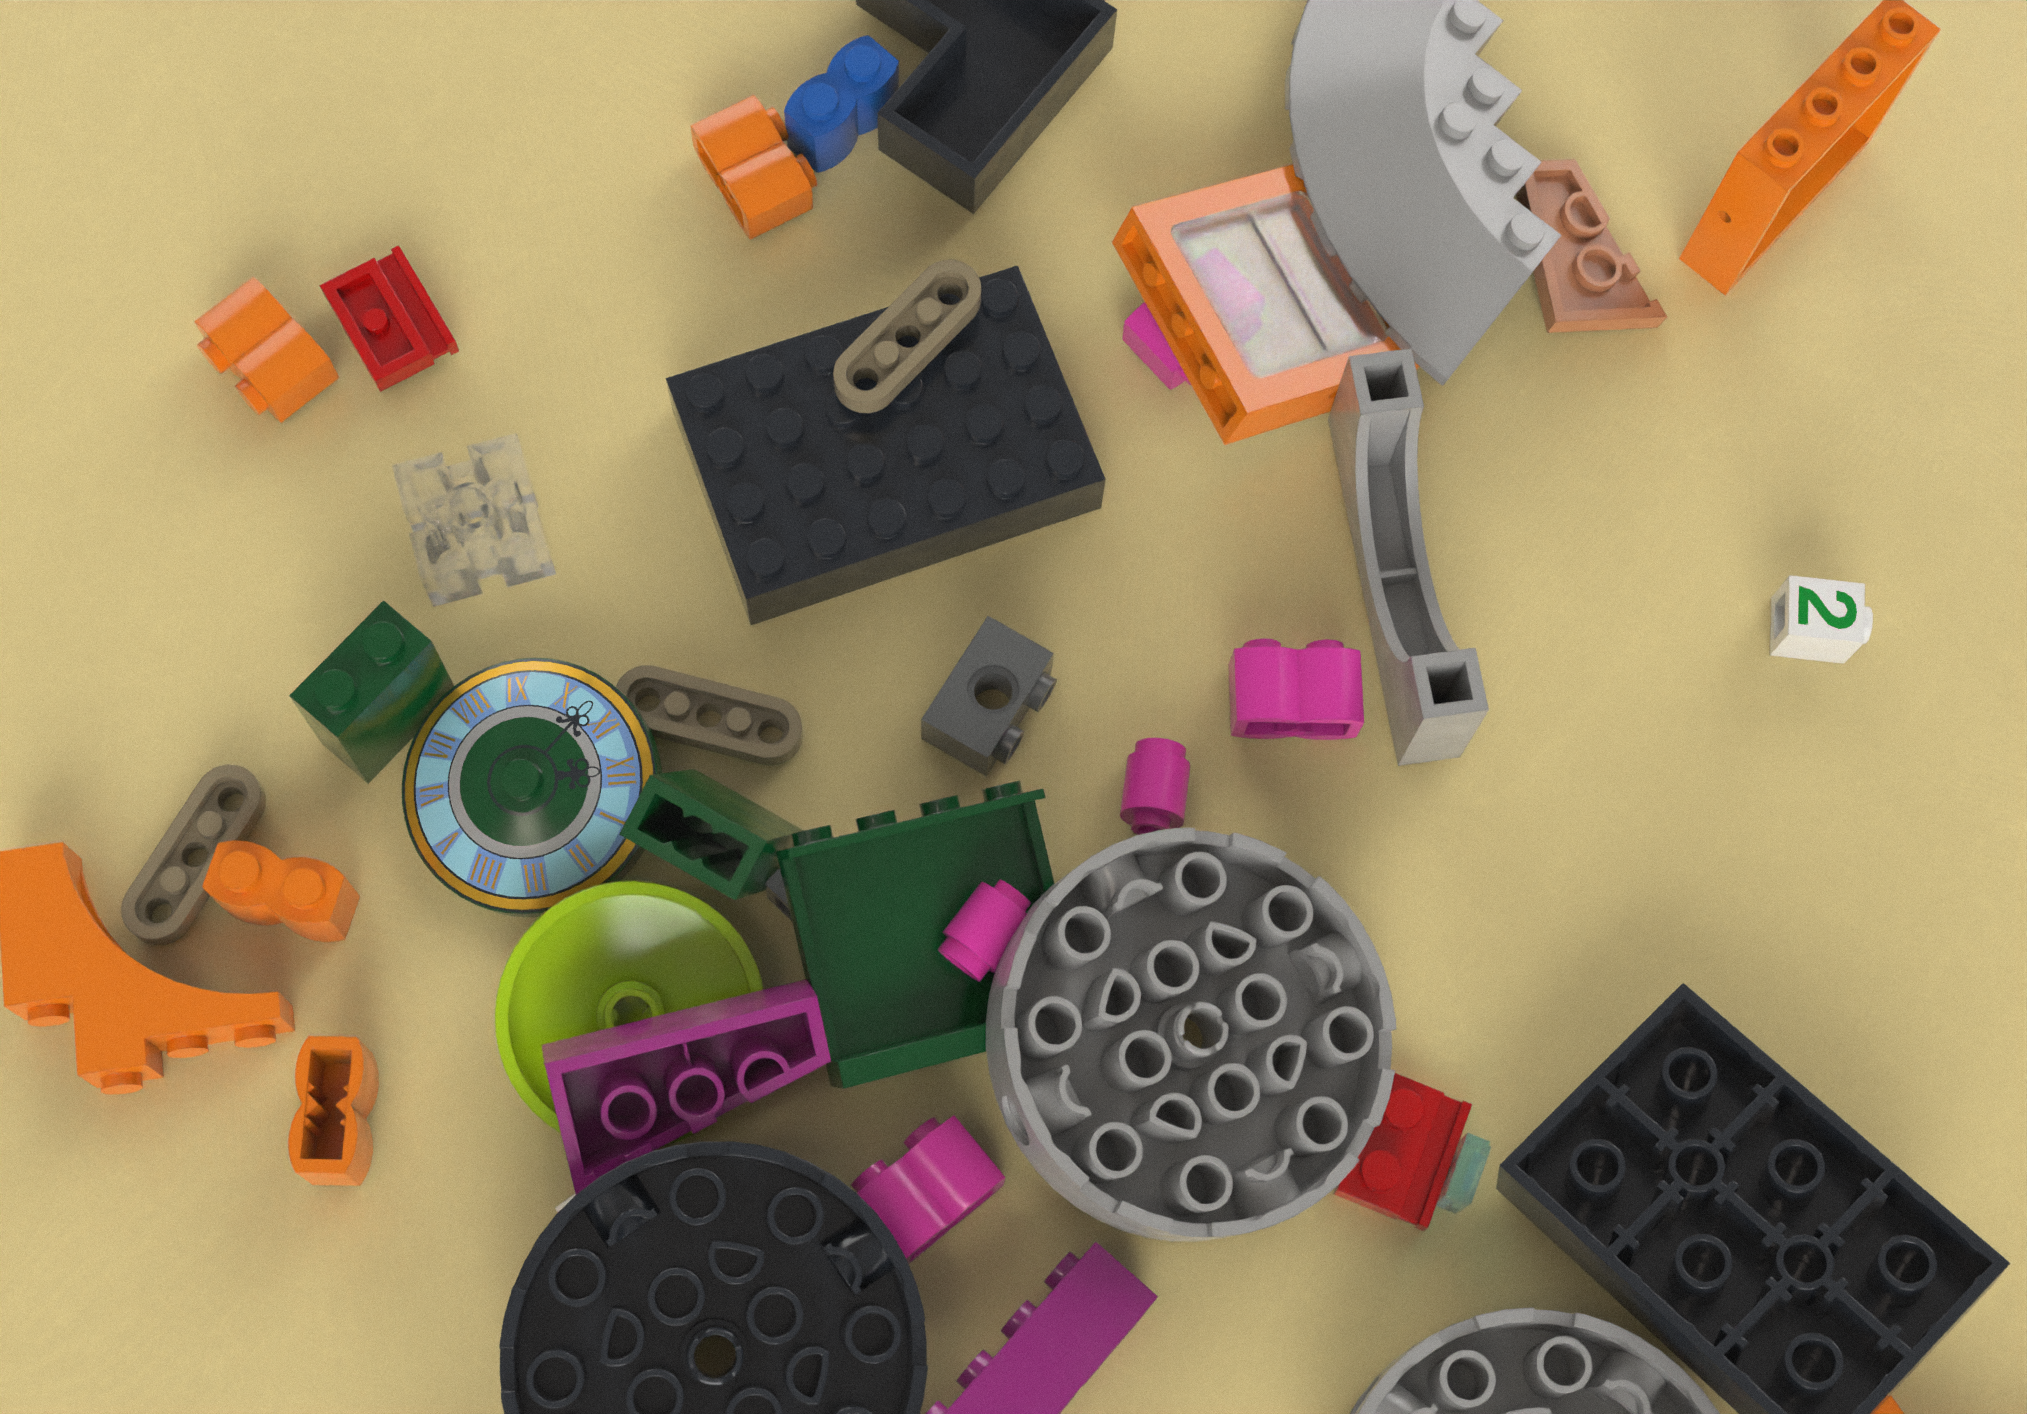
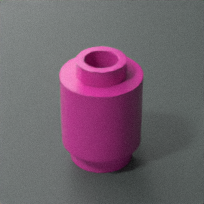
[1120,738,1191,835]
[938,880,1031,982]

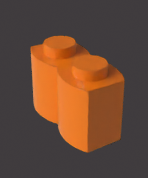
[690,95,817,240]
[194,277,339,423]
[202,840,360,942]
[288,1036,379,1186]

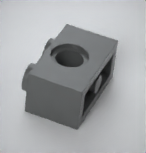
[921,616,1057,777]

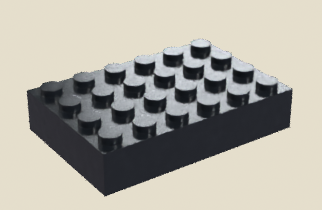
[666,265,1106,625]
[1496,983,2010,1414]

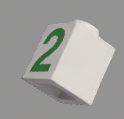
[1770,575,1873,664]

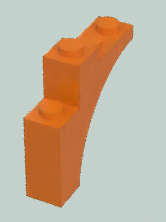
[0,842,295,1094]

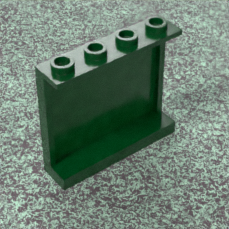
[776,780,1055,1089]

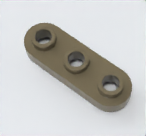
[833,260,981,413]
[616,665,803,766]
[121,764,266,945]

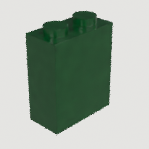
[289,600,454,784]
[619,769,804,900]

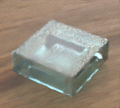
[1436,1133,1491,1214]

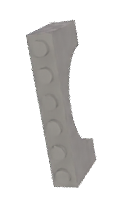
[1328,348,1489,766]

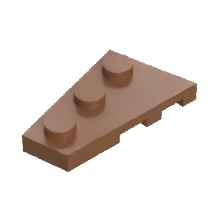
[1516,159,1667,333]

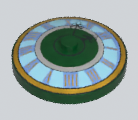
[402,658,662,917]

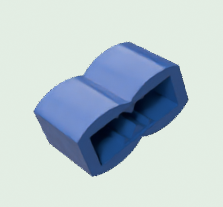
[784,35,899,173]

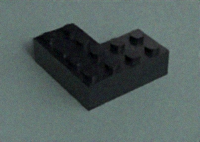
[856,0,1117,214]

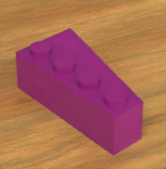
[542,979,831,1195]
[926,1242,1158,1414]

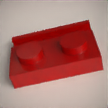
[319,245,459,392]
[1334,1073,1472,1231]

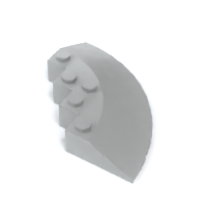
[1285,0,1561,386]

